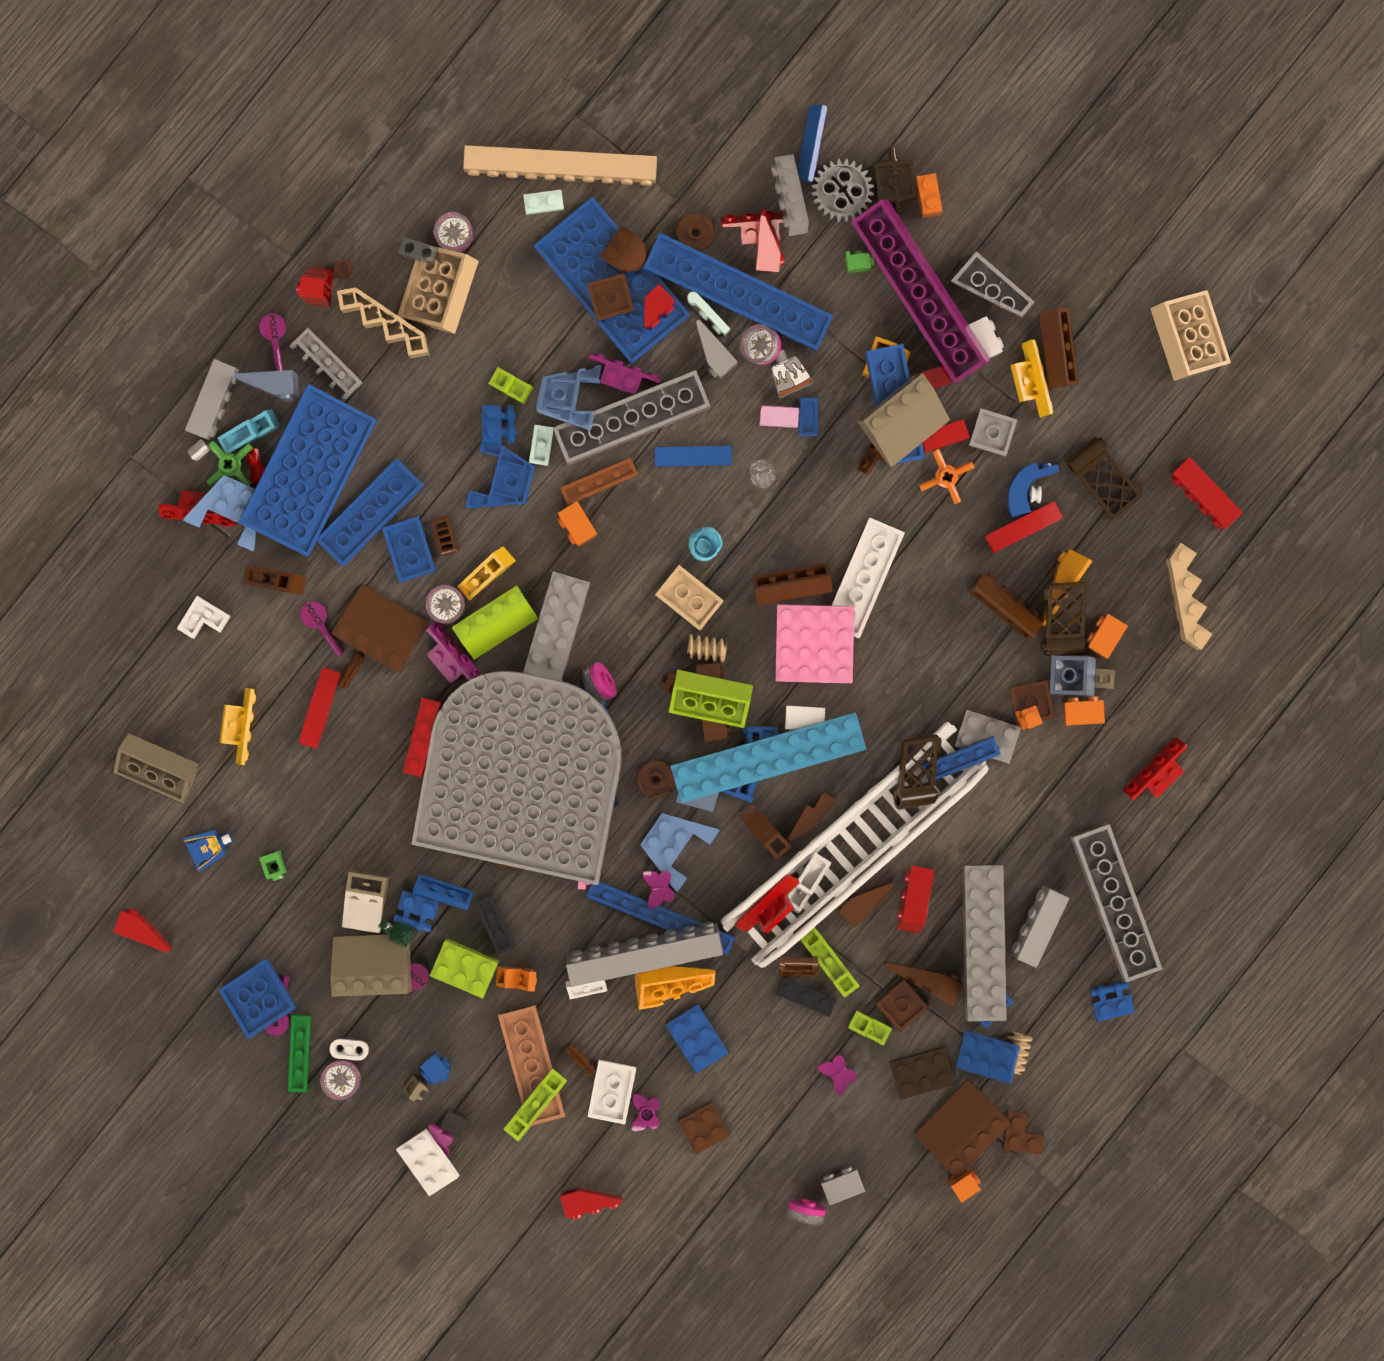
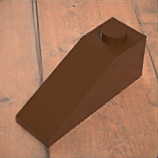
[243,565,306,595]
[837,882,894,928]

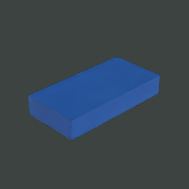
[799,397,819,437]

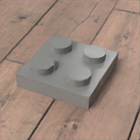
[969,408,1017,457]

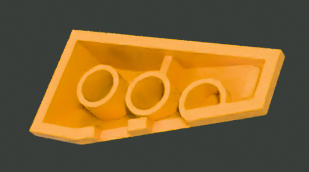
[1042,549,1092,626]
[635,966,716,1010]

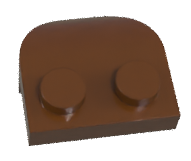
[600,225,648,274]

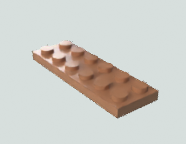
[498,1005,565,1126]

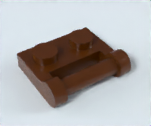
[778,956,818,977]

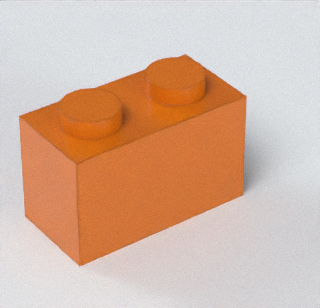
[915,173,942,218]
[557,501,598,547]
[1085,614,1128,659]
[1062,697,1105,726]
[947,1169,981,1203]

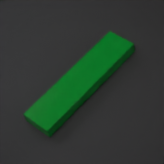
[288,1014,311,1092]

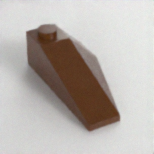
[884,961,963,1007]

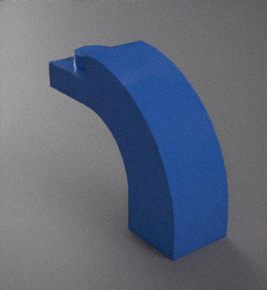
[1006,462,1059,518]

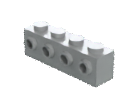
[771,154,809,236]
[185,359,239,441]
[1011,886,1069,968]

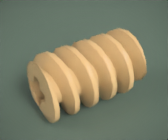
[687,634,728,663]
[1008,1032,1032,1074]

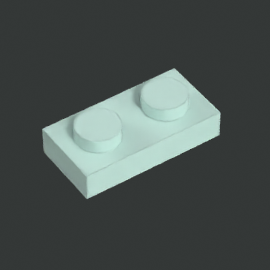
[523,190,564,215]
[529,425,554,466]

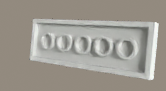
[832,518,905,638]

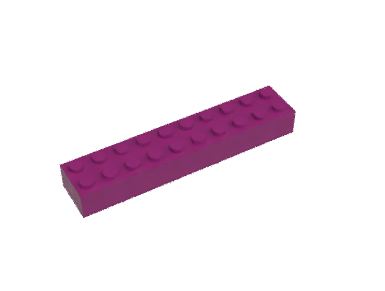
[851,199,991,383]

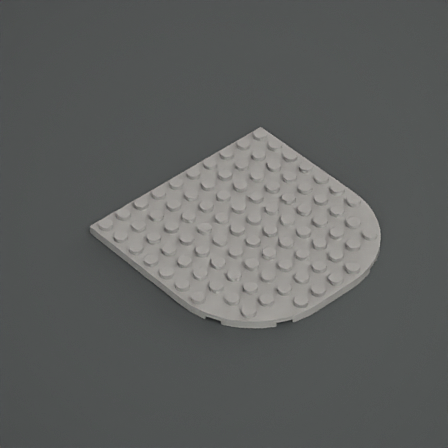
[412,671,621,885]

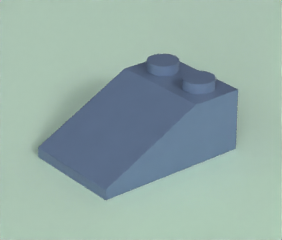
[234,370,299,402]

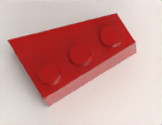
[296,267,334,307]
[897,866,934,934]

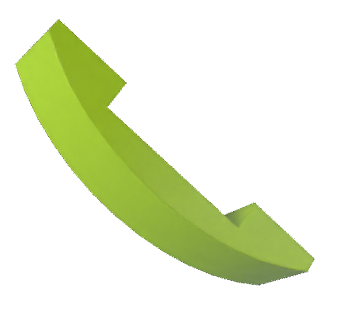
[800,927,859,998]
[504,1068,567,1141]

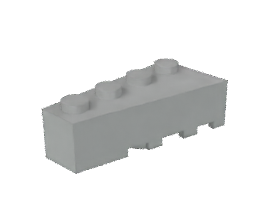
[951,251,1034,318]

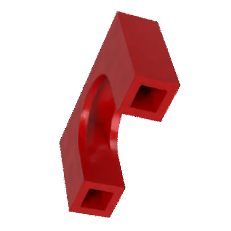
[909,366,970,454]

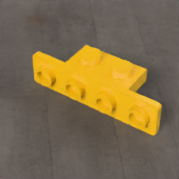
[1011,339,1053,418]
[219,688,256,765]

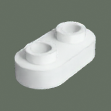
[330,1038,369,1060]

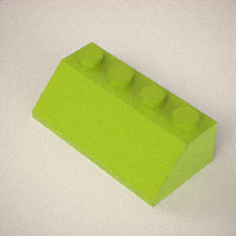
[452,586,539,660]
[669,670,753,728]

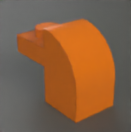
[496,966,537,991]

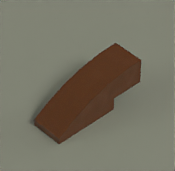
[787,791,836,840]

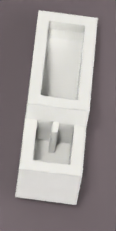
[787,853,831,913]

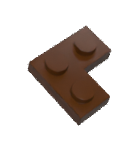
[1003,1111,1044,1155]

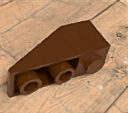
[738,803,791,859]

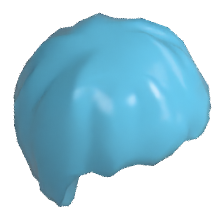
[688,526,723,561]

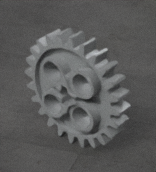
[812,159,874,222]

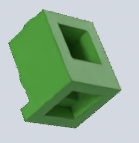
[845,250,874,274]
[259,851,287,881]

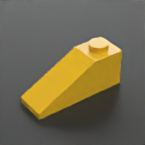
[457,547,515,601]

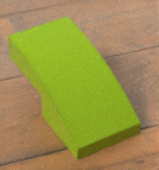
[488,367,533,404]
[848,1011,893,1045]

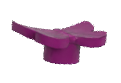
[643,871,674,908]
[817,1055,857,1096]
[632,1094,660,1131]
[429,1123,454,1157]

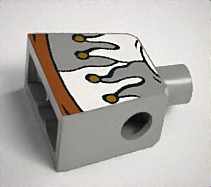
[771,350,813,399]

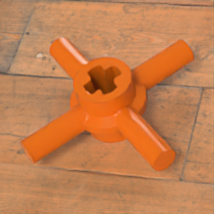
[919,448,975,504]

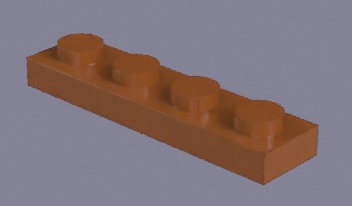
[560,457,638,506]

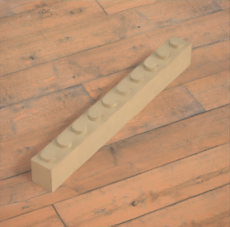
[463,145,657,186]

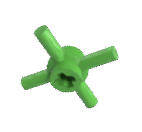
[206,441,253,487]

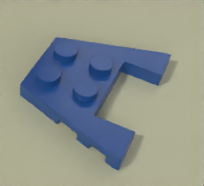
[465,443,535,508]

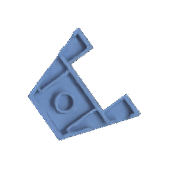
[536,365,603,430]
[183,475,256,551]
[640,813,720,892]

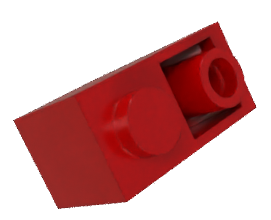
[644,284,675,329]

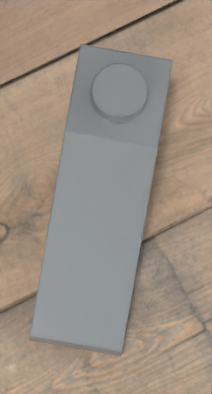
[696,319,738,379]

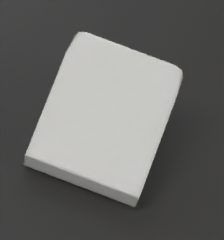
[188,439,210,461]

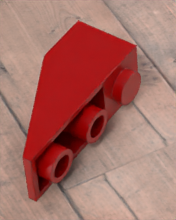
[560,1187,622,1220]

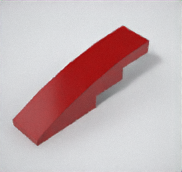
[984,501,1063,553]
[299,667,341,749]

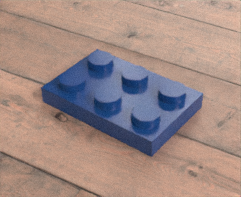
[382,516,436,583]
[665,1004,729,1073]
[956,1030,1020,1084]

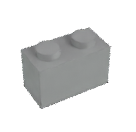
[820,1166,865,1205]

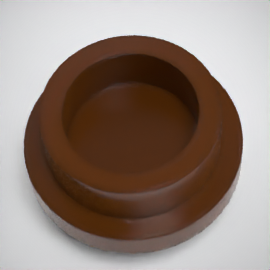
[334,259,353,279]

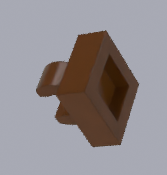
[659,672,676,695]

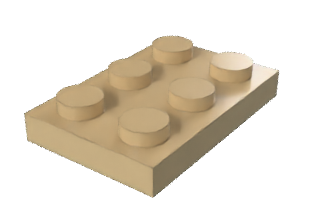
[655,565,723,631]

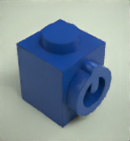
[420,1052,451,1085]

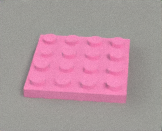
[776,604,854,683]

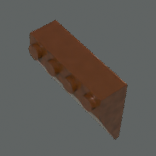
[967,572,1043,639]
[331,585,429,673]
[914,1079,1010,1178]

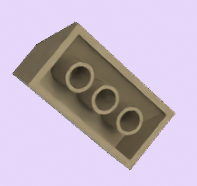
[113,733,199,803]

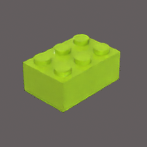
[430,939,499,998]

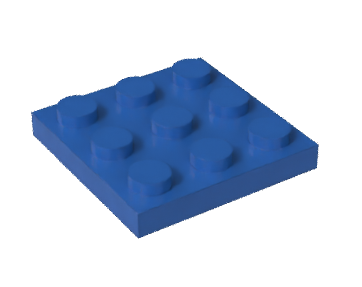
[219,959,297,1039]

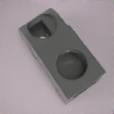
[398,237,438,264]

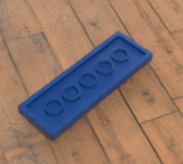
[865,344,925,466]
[317,458,424,567]

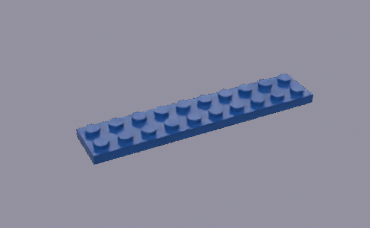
[643,233,834,351]

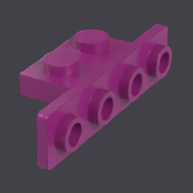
[588,352,662,395]
[426,622,482,684]

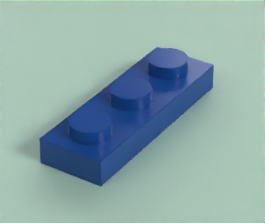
[413,874,474,910]

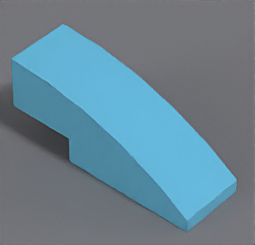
[218,410,281,454]

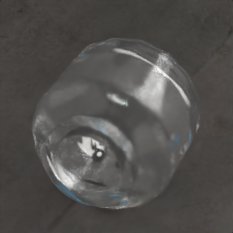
[749,459,776,488]

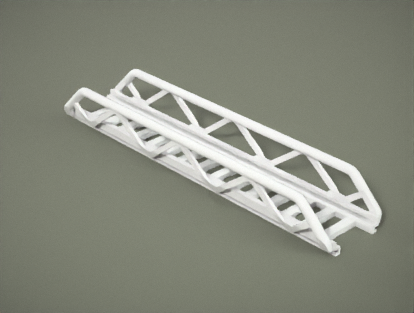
[720,722,989,968]

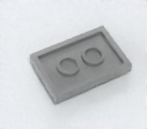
[954,710,1021,764]

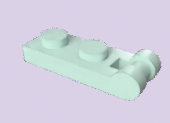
[687,292,730,336]

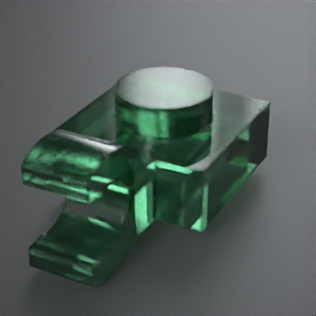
[378,920,415,948]

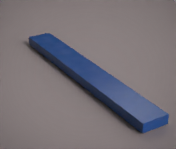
[586,881,735,955]

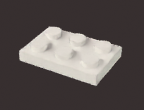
[588,1059,636,1124]
[396,1129,460,1196]

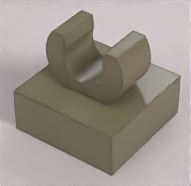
[1095,668,1115,689]
[402,1075,428,1101]

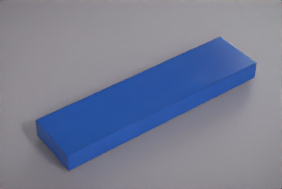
[797,105,827,183]
[655,446,732,467]
[922,736,1001,781]

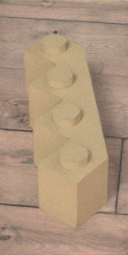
[337,287,430,359]
[1166,543,1212,650]

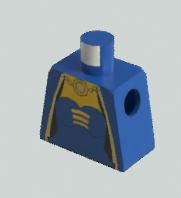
[183,830,233,872]

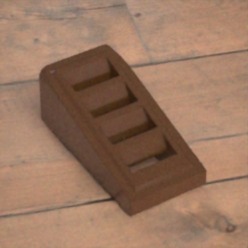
[430,515,459,557]

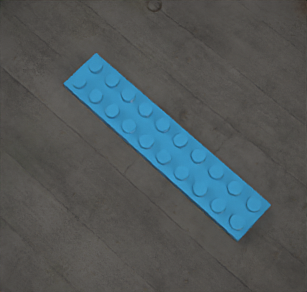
[670,713,867,803]

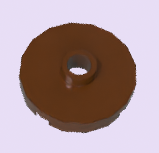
[677,213,714,252]
[637,760,675,799]

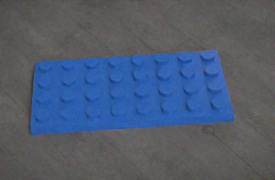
[534,197,691,364]
[238,384,377,557]

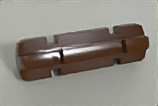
[338,653,365,689]
[565,1044,597,1076]

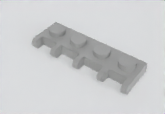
[289,328,363,401]

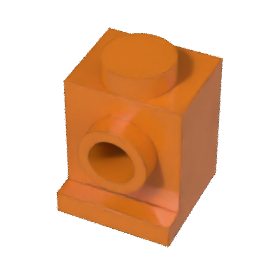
[1015,705,1043,730]

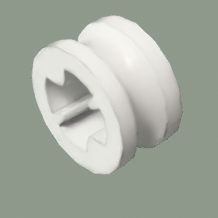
[1030,486,1042,503]

